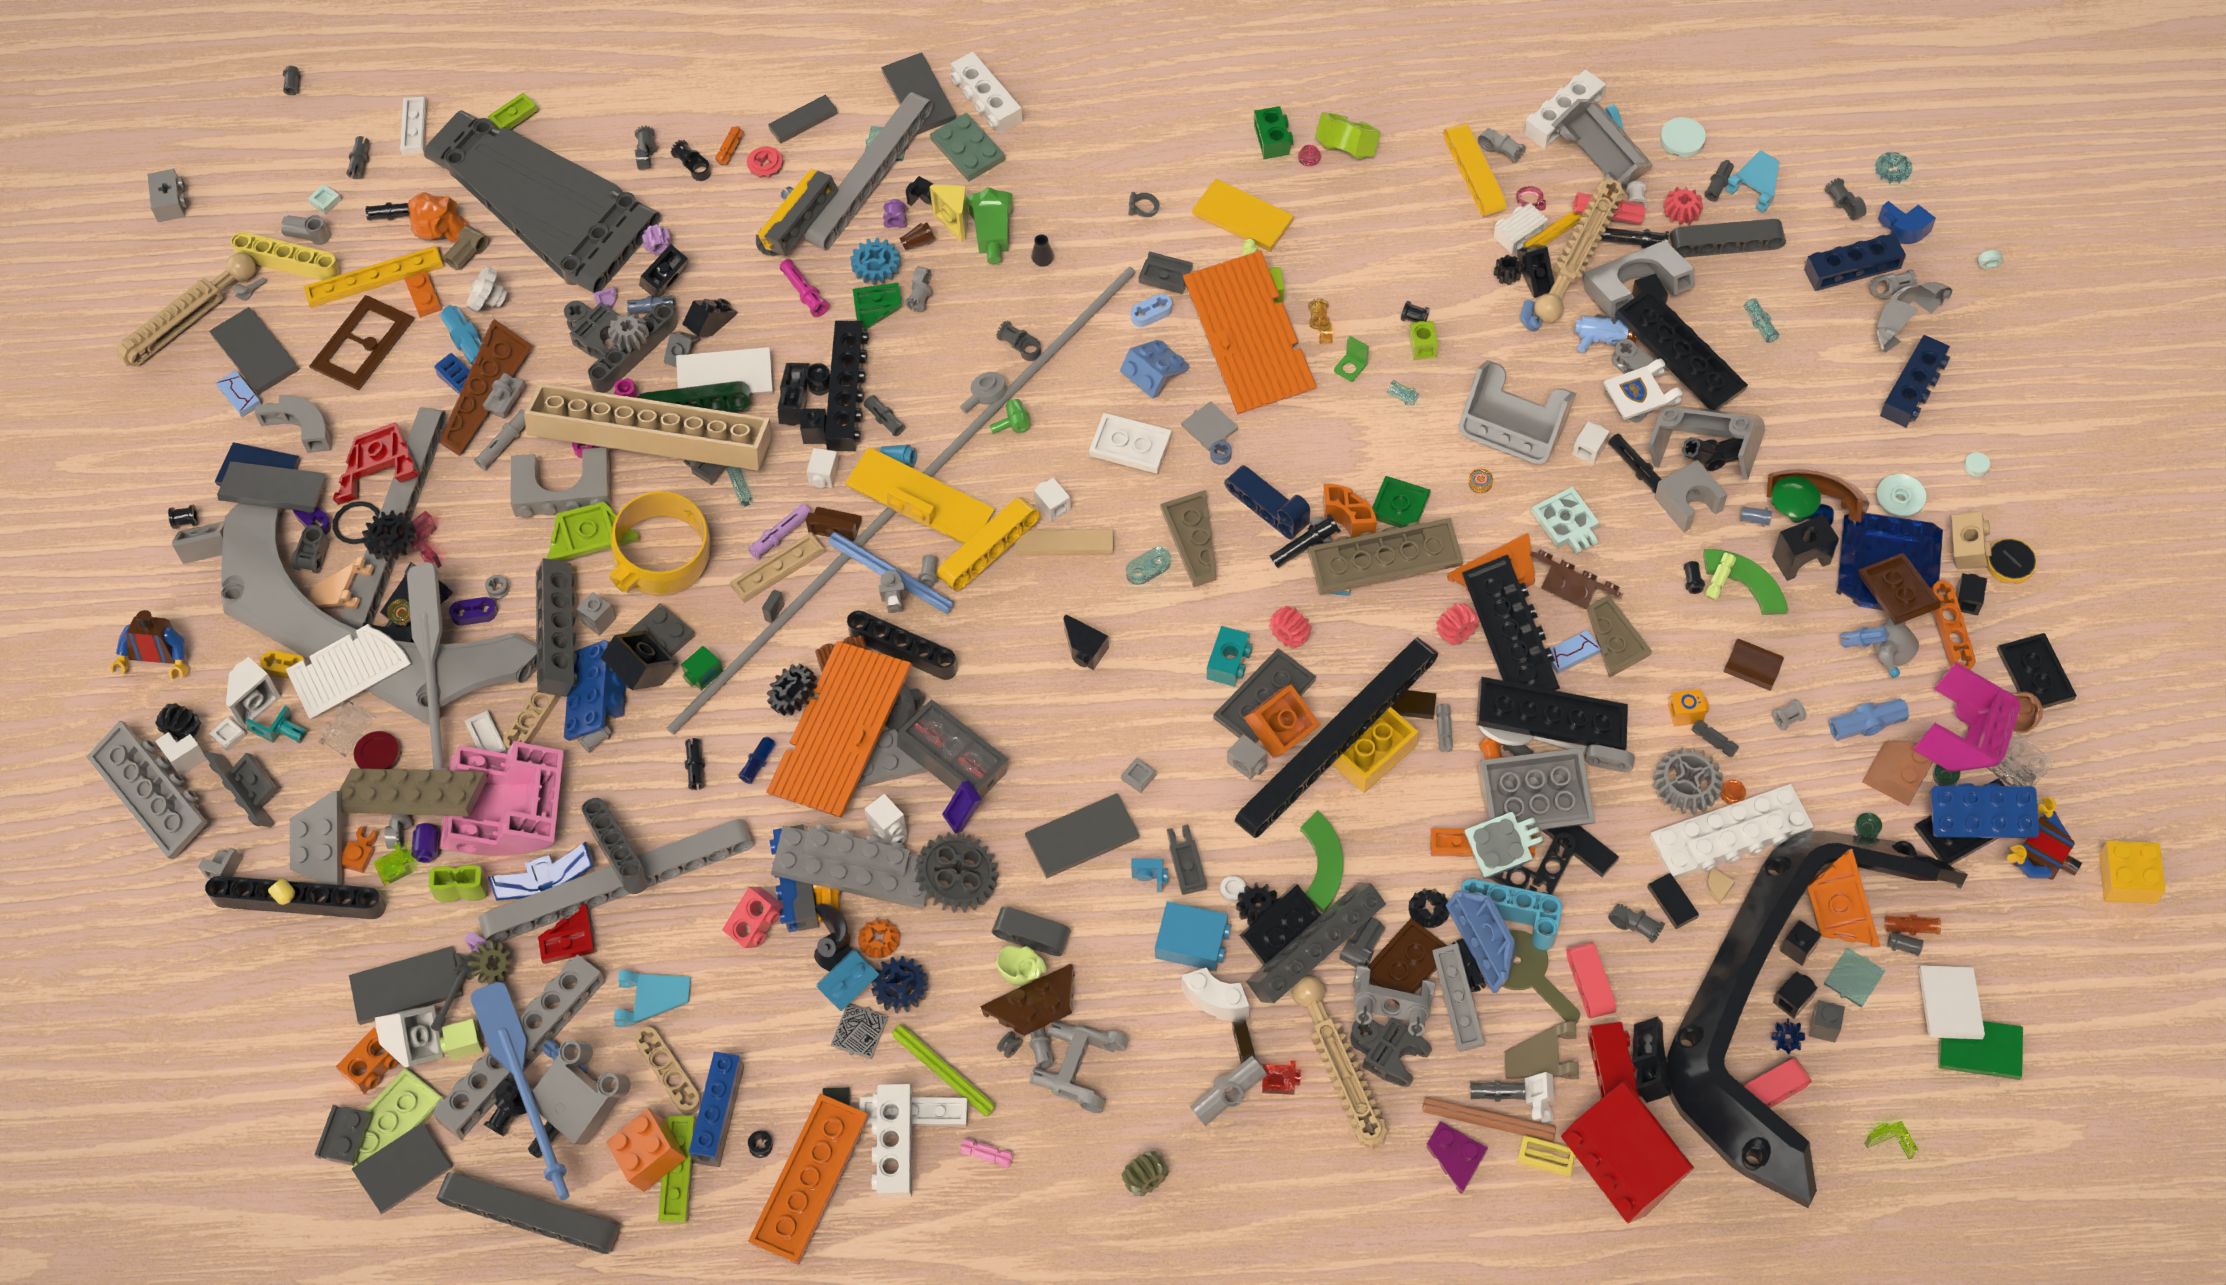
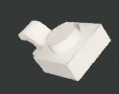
[1525,1072,1554,1124]

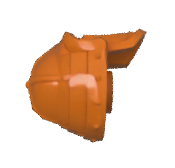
[408,192,469,242]

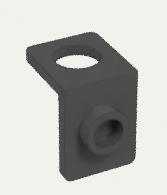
[664,331,701,367]

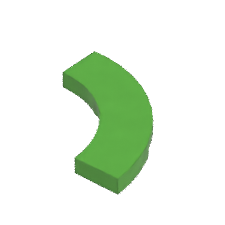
[1703,549,1788,615]
[1300,810,1343,913]

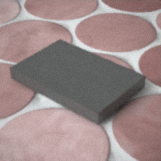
[351,1123,451,1215]

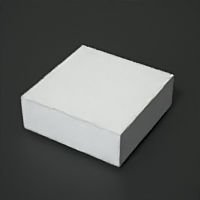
[209,717,246,752]

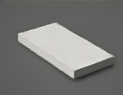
[676,347,773,401]

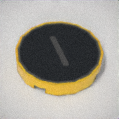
[1987,538,2037,584]

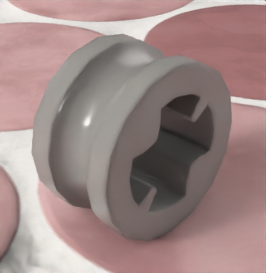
[485,575,509,600]

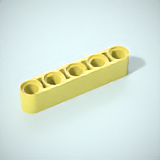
[231,232,341,281]

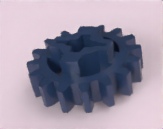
[871,956,928,1013]

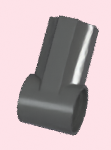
[1340,917,1385,968]

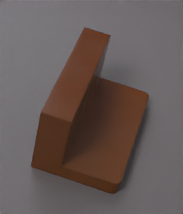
[806,507,862,542]
[1724,639,1784,691]

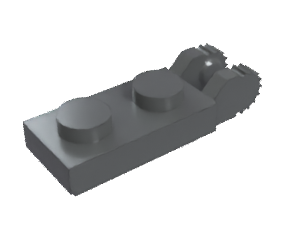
[1167,825,1207,895]

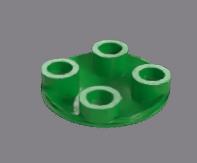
[1771,476,1821,522]

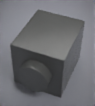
[1808,1000,1845,1043]

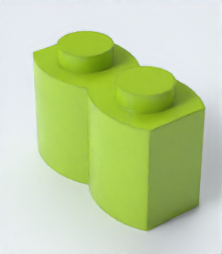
[428,865,488,902]

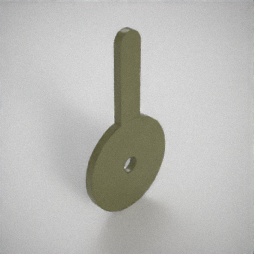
[1502,930,1580,1023]

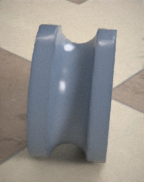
[1210,440,1232,465]

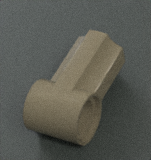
[443,225,489,270]

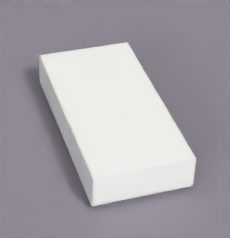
[465,710,507,754]

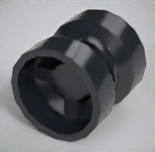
[806,363,830,396]

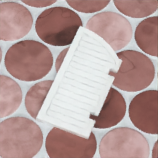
[286,624,412,719]

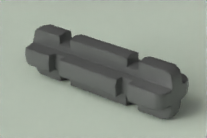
[1692,720,1739,757]

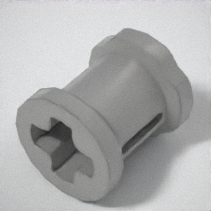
[1772,699,1807,730]

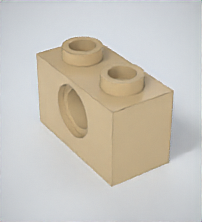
[1952,511,1992,569]

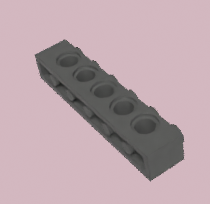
[536,558,577,697]
[1246,883,1386,1004]

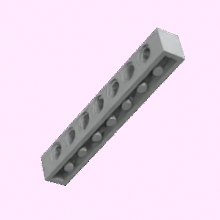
[432,954,605,1140]

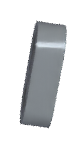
[1585,745,1635,772]

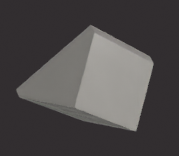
[172,521,224,564]

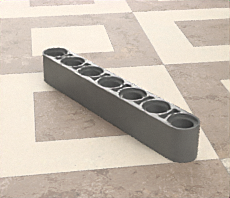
[436,1172,620,1254]

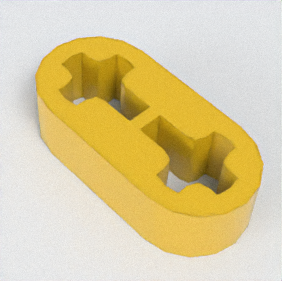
[260,650,305,679]

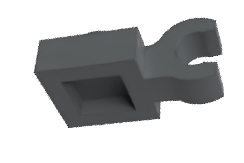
[683,459,726,485]

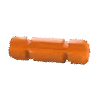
[715,126,743,165]

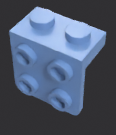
[1120,340,1189,398]

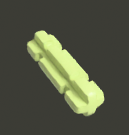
[1705,553,1736,600]

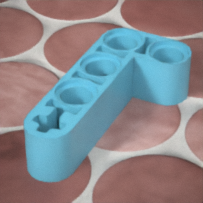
[1460,879,1562,950]

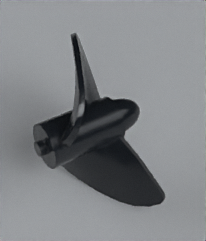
[814,903,853,972]

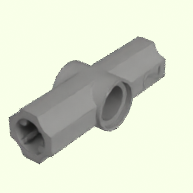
[1190,1056,1267,1126]

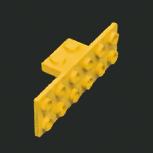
[846,447,994,544]

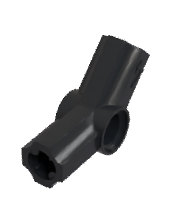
[1682,437,1744,471]

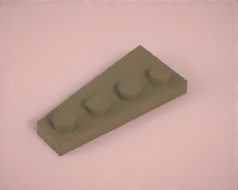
[1160,490,1216,587]

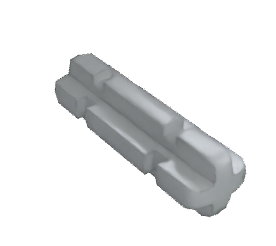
[1436,704,1453,752]

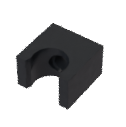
[1772,515,1839,581]

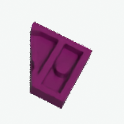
[1426,1122,1488,1194]

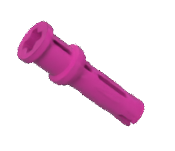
[779,259,830,317]

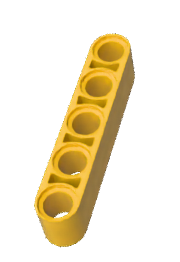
[1444,123,1506,217]
[937,497,1040,591]

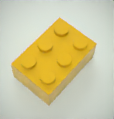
[1332,707,1419,793]

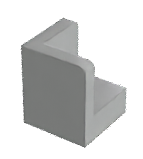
[198,848,242,879]

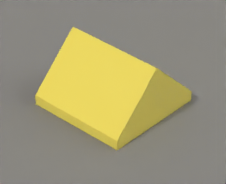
[930,184,969,242]

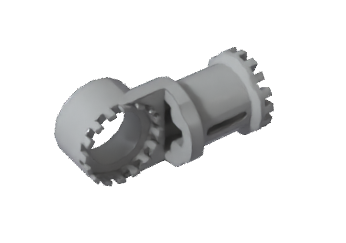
[1478,128,1526,162]
[905,266,932,312]
[1869,269,1917,298]
[385,814,412,849]

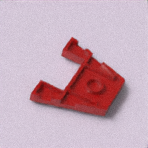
[333,422,419,505]

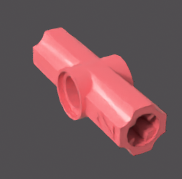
[1573,192,1645,225]

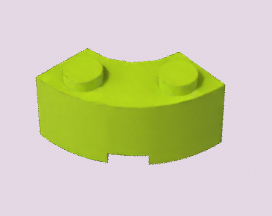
[1315,112,1381,159]

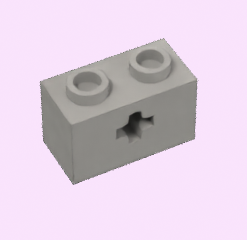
[147,168,187,222]

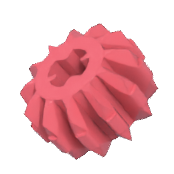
[1663,186,1703,225]
[1436,603,1479,645]
[1269,605,1312,648]

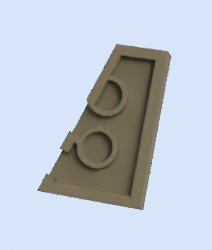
[1587,595,1652,678]

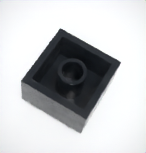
[600,630,677,690]

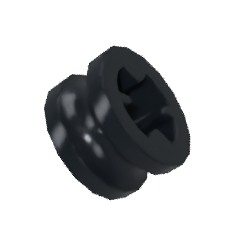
[748,1131,773,1158]

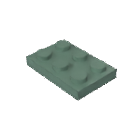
[930,112,1005,182]

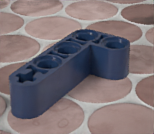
[1224,465,1310,539]

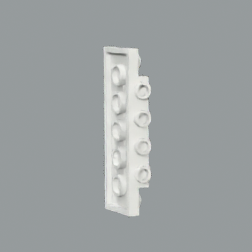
[1649,784,1814,879]

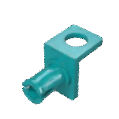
[246,705,307,743]

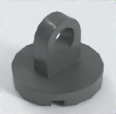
[885,684,925,730]

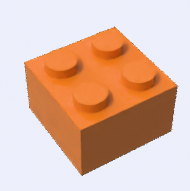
[1243,684,1321,758]
[606,1108,686,1192]

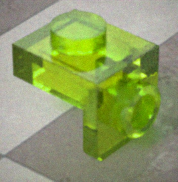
[373,842,413,886]

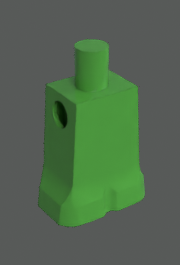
[967,188,1013,264]

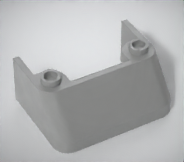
[1551,99,1653,189]
[1648,406,1765,480]

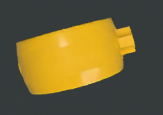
[609,491,710,596]

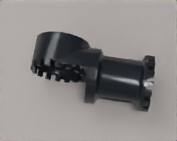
[670,140,711,181]

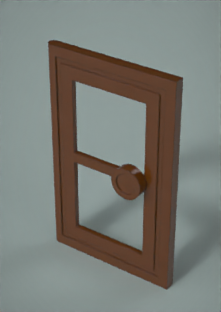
[309,295,414,391]

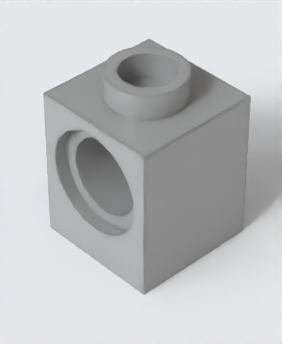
[576,592,616,636]
[1227,734,1268,780]

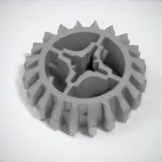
[1653,747,1723,815]

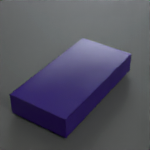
[942,780,982,834]

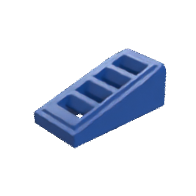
[434,353,470,394]

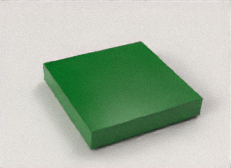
[1372,476,1431,528]

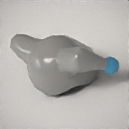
[1873,618,1919,678]

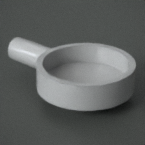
[960,372,1007,413]

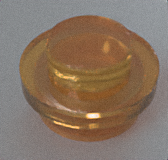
[1720,780,1746,804]

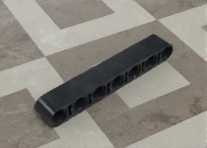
[205,876,386,919]

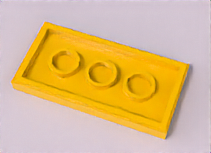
[1192,178,1294,252]

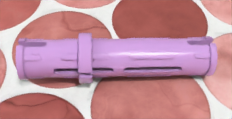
[748,503,811,559]

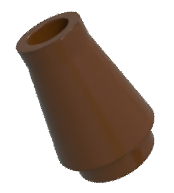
[900,222,935,250]

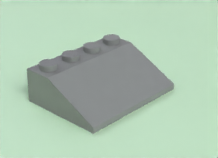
[1477,748,1595,830]

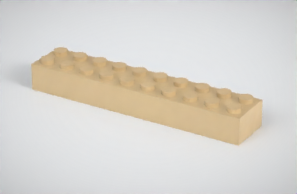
[524,383,771,471]

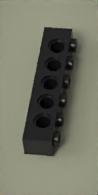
[825,321,869,451]

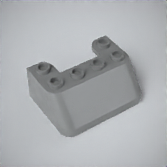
[1459,360,1576,464]

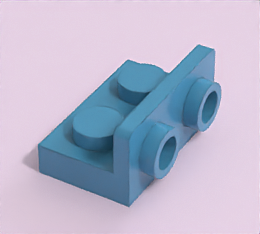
[816,950,879,1011]

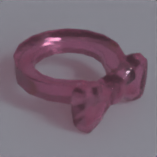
[1516,186,1546,211]

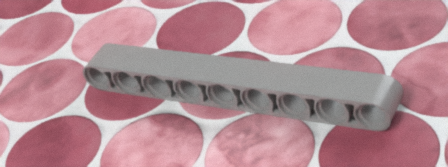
[805,92,933,250]

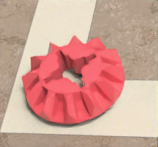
[747,146,783,178]

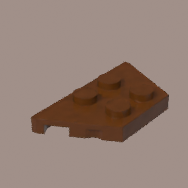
[980,964,1075,1036]

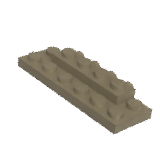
[1308,518,1463,595]

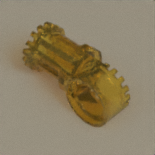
[1308,298,1333,344]

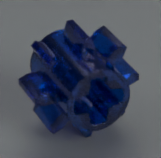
[1771,1018,1805,1054]

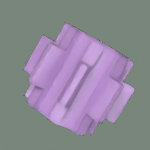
[642,224,671,255]

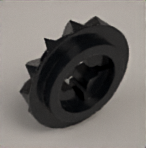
[1408,888,1450,928]

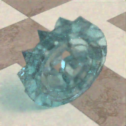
[1875,152,1912,184]

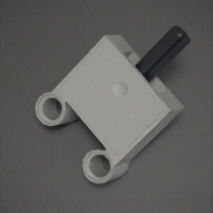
[528,1040,631,1158]

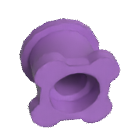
[883,199,906,228]

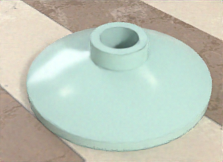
[1877,474,1926,517]

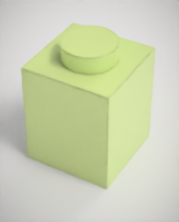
[439,1019,483,1061]

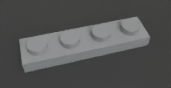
[1432,943,1486,1052]

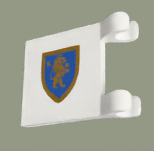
[1603,359,1683,420]

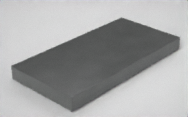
[881,52,956,135]
[209,307,298,395]
[217,461,326,512]
[1213,648,1316,743]
[1025,793,1139,879]
[349,947,463,1025]

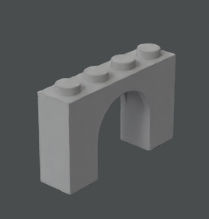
[1583,240,1695,319]
[511,447,611,518]

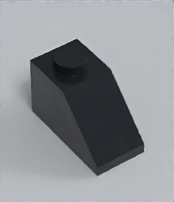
[1517,244,1554,298]
[1063,614,1109,670]

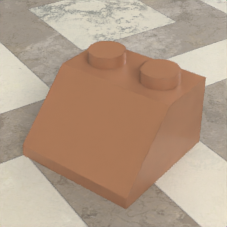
[1862,741,1933,806]

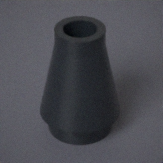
[1031,234,1054,267]

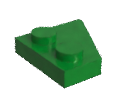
[852,282,902,330]

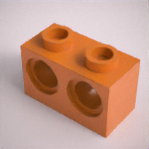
[336,1027,398,1094]

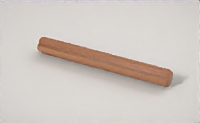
[1422,1097,1556,1142]

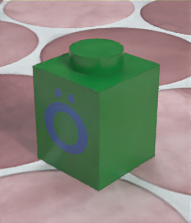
[681,646,723,691]

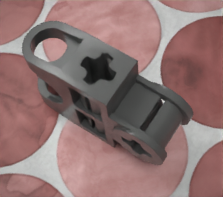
[564,301,620,359]
[1350,1017,1432,1087]

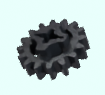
[362,510,417,561]
[767,664,817,716]

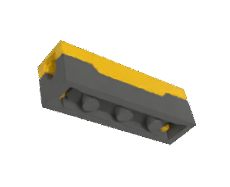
[758,169,839,256]

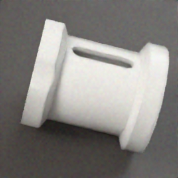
[1626,181,1647,208]

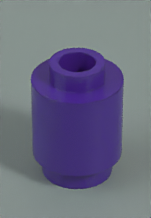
[411,823,439,863]

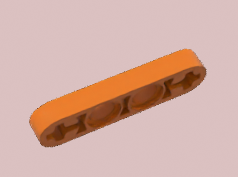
[1931,580,1976,670]

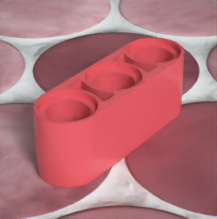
[1566,942,1616,1019]
[1743,1058,1812,1108]

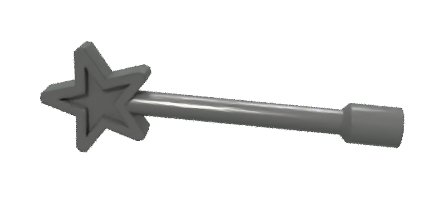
[431,953,476,1031]

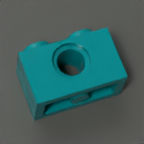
[1207,626,1253,687]

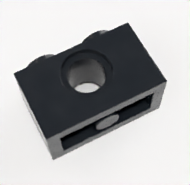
[639,244,688,297]

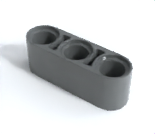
[991,907,1071,956]

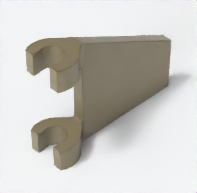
[1505,1021,1579,1080]

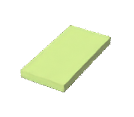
[350,1067,443,1168]

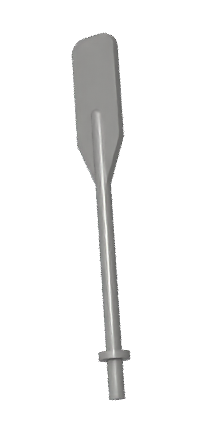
[407,562,449,771]

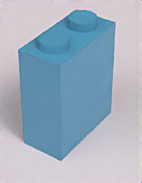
[1155,901,1232,971]

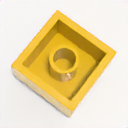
[2099,841,2166,904]

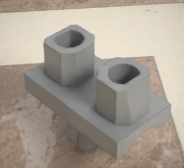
[483,373,525,419]
[879,570,906,613]

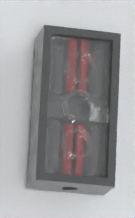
[897,699,1008,798]

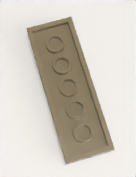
[339,768,488,816]

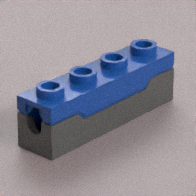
[769,824,819,933]
[689,1052,744,1167]

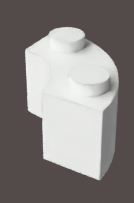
[1181,967,1249,1021]

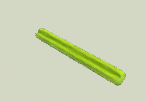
[892,1025,995,1117]

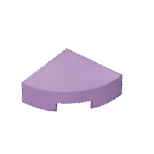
[593,286,617,309]
[465,931,493,959]

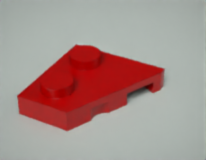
[538,904,595,964]

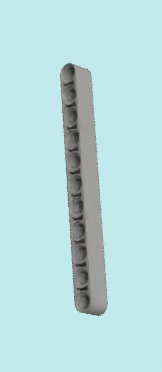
[341,407,447,630]
[478,819,753,944]

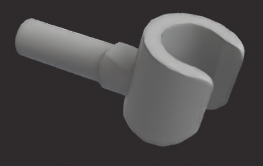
[233,278,266,301]

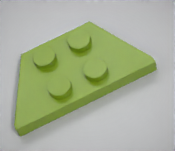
[547,501,639,561]

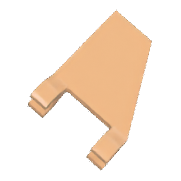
[308,557,374,609]

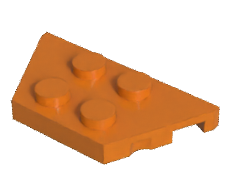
[1447,533,1535,592]
[1808,849,1880,947]

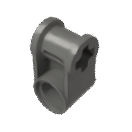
[292,525,329,574]

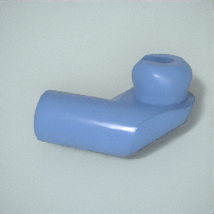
[1520,300,1542,331]

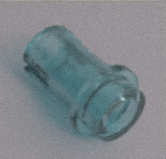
[1387,380,1419,406]

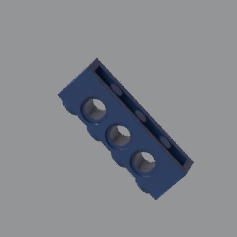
[1804,233,1906,291]
[1880,335,1950,428]

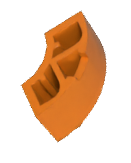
[1323,484,1377,538]

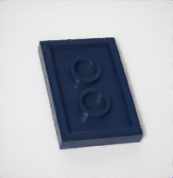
[215,442,301,486]

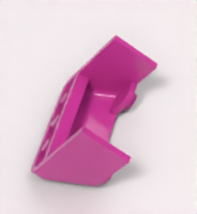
[1913,662,2021,772]

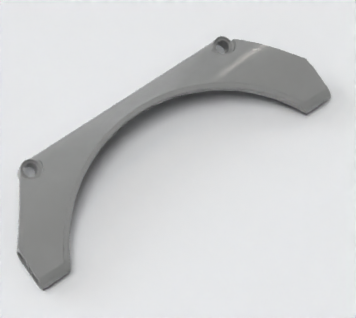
[221,503,537,724]

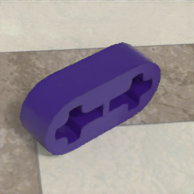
[293,506,331,535]
[449,597,498,626]

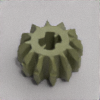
[468,940,514,985]
[1121,1151,1169,1196]

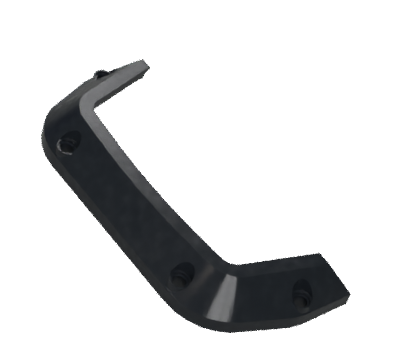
[1666,831,1968,1208]

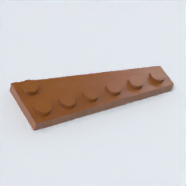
[439,319,533,456]

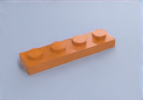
[1430,828,1535,858]

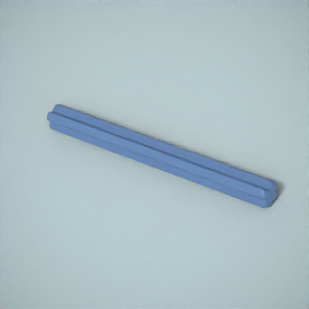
[828,532,954,614]

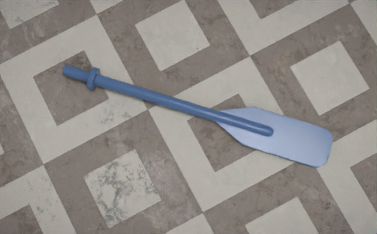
[471,982,570,1200]

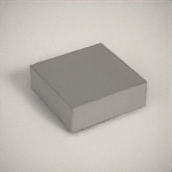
[1121,758,1157,793]

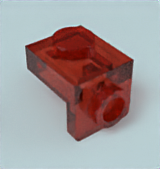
[1262,1060,1301,1095]

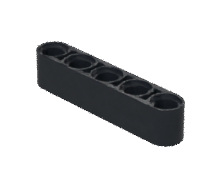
[847,610,957,680]

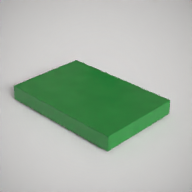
[1938,1021,2023,1080]

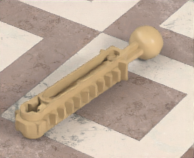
[1534,177,1624,323]
[117,253,255,366]
[1292,975,1388,1149]

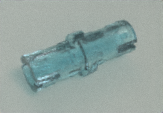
[1744,298,1780,343]

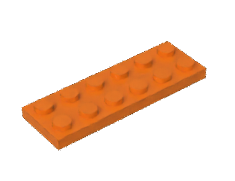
[748,1094,869,1265]

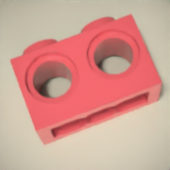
[722,887,783,948]

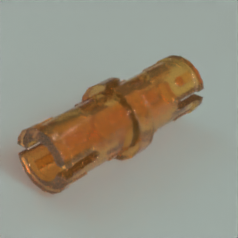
[1884,914,1941,935]

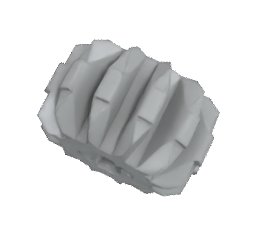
[608,312,649,353]

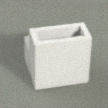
[155,732,207,776]

